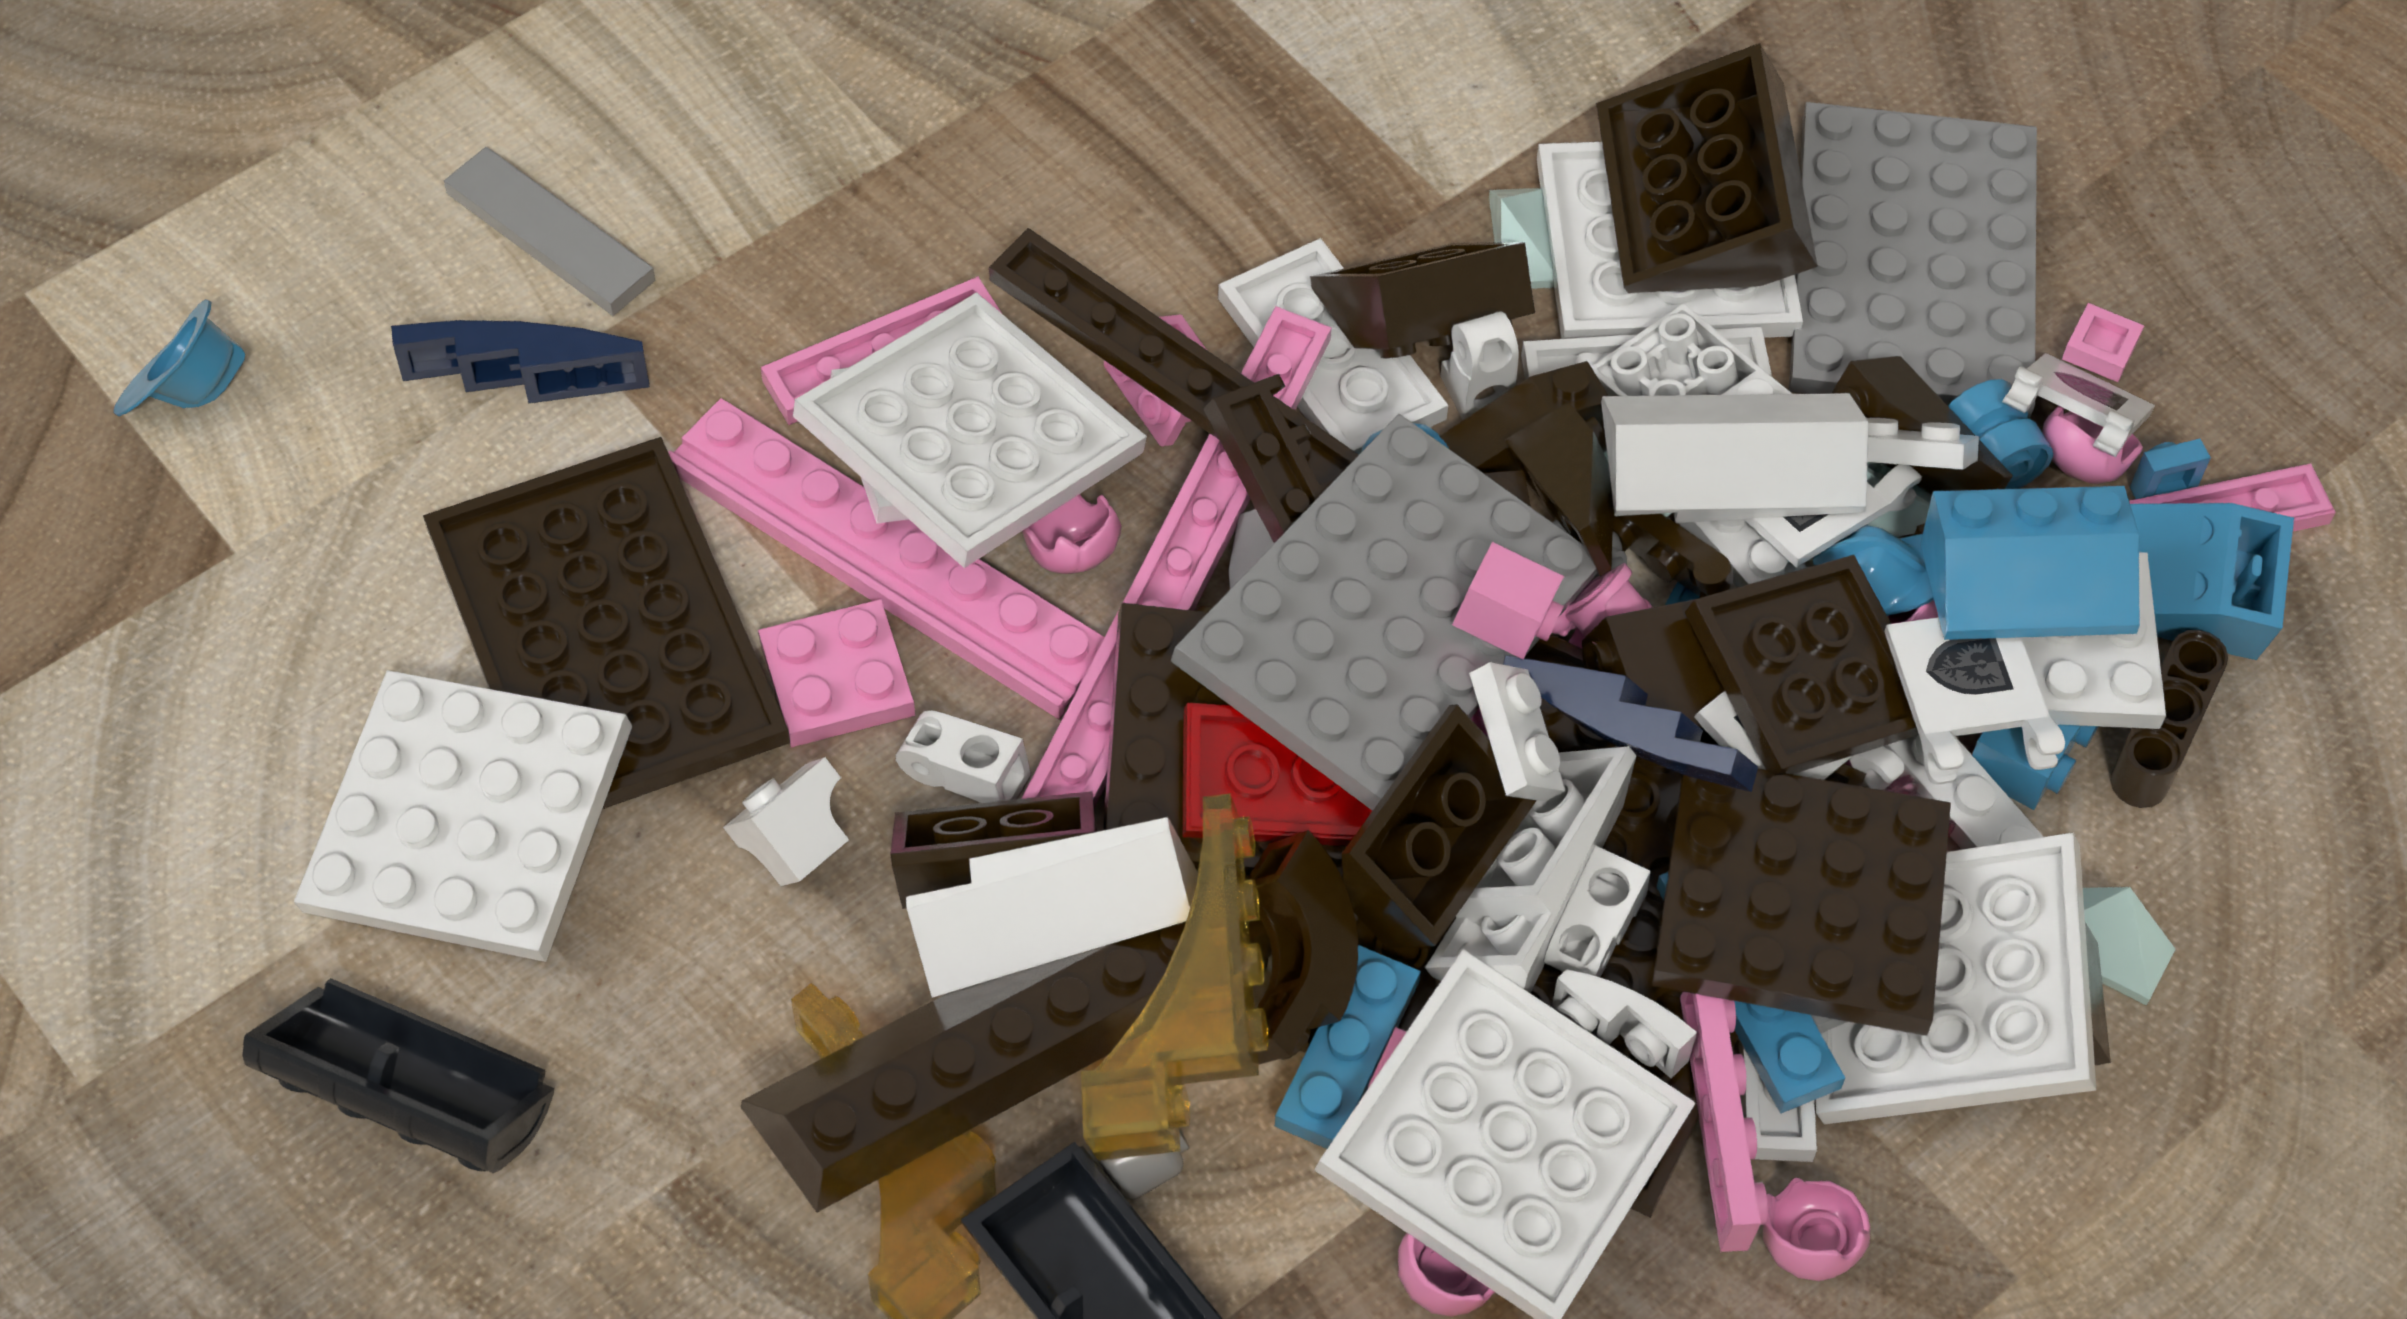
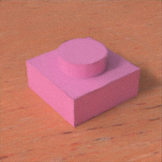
[2062,303,2144,382]

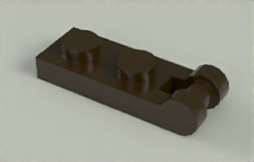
[1613,510,1736,598]

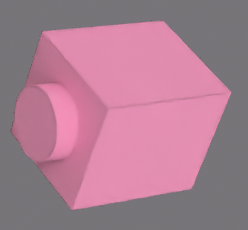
[1452,542,1564,659]

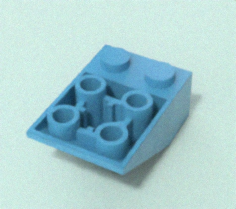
[2130,503,2294,660]

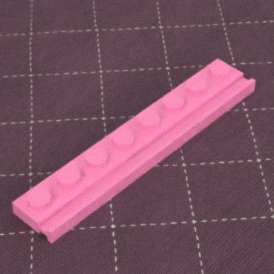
[668,398,1104,719]

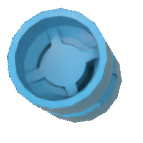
[1948,379,2054,489]

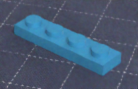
[1656,872,1845,1114]

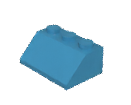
[1920,486,2140,640]

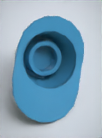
[113,299,245,416]
[1813,525,1934,616]

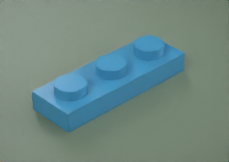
[1274,945,1421,1149]

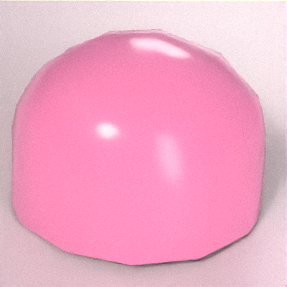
[2042,405,2143,484]
[1022,494,1122,574]
[1763,1178,1870,1281]
[1398,1232,1494,1317]

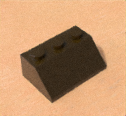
[1310,242,1535,358]
[1341,704,1537,948]
[890,791,1097,909]

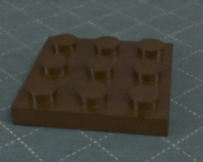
[1685,555,1919,776]

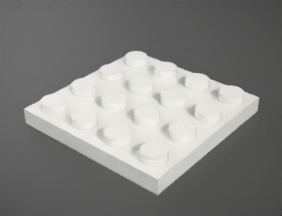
[1537,142,1803,339]
[793,292,1147,568]
[294,670,632,962]
[1816,833,2096,1125]
[1314,949,1696,1319]

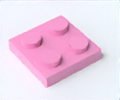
[758,599,915,747]

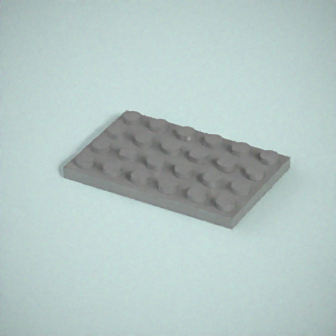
[1789,102,2037,419]
[1171,414,1597,811]

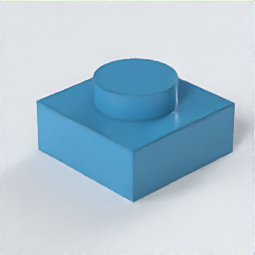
[2130,438,2211,499]

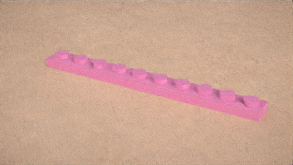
[1021,306,1332,808]

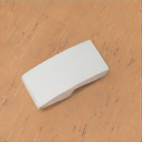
[1552,969,1697,1078]

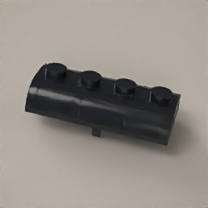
[242,978,555,1173]
[961,1141,1223,1319]

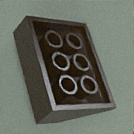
[1596,43,1818,293]

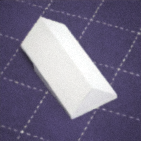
[1601,393,1868,523]
[1425,746,1636,993]
[906,817,1200,998]

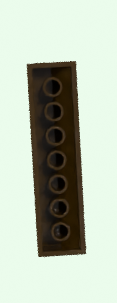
[741,870,1272,1213]

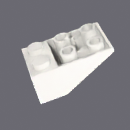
[1591,303,1792,396]

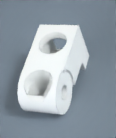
[1440,311,1519,420]
[896,710,1031,803]
[1544,845,1650,977]

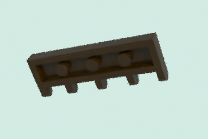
[1203,374,1335,543]

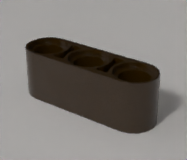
[2110,630,2228,808]

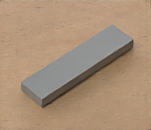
[444,146,655,316]

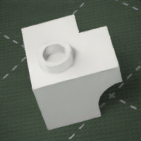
[723,757,849,886]

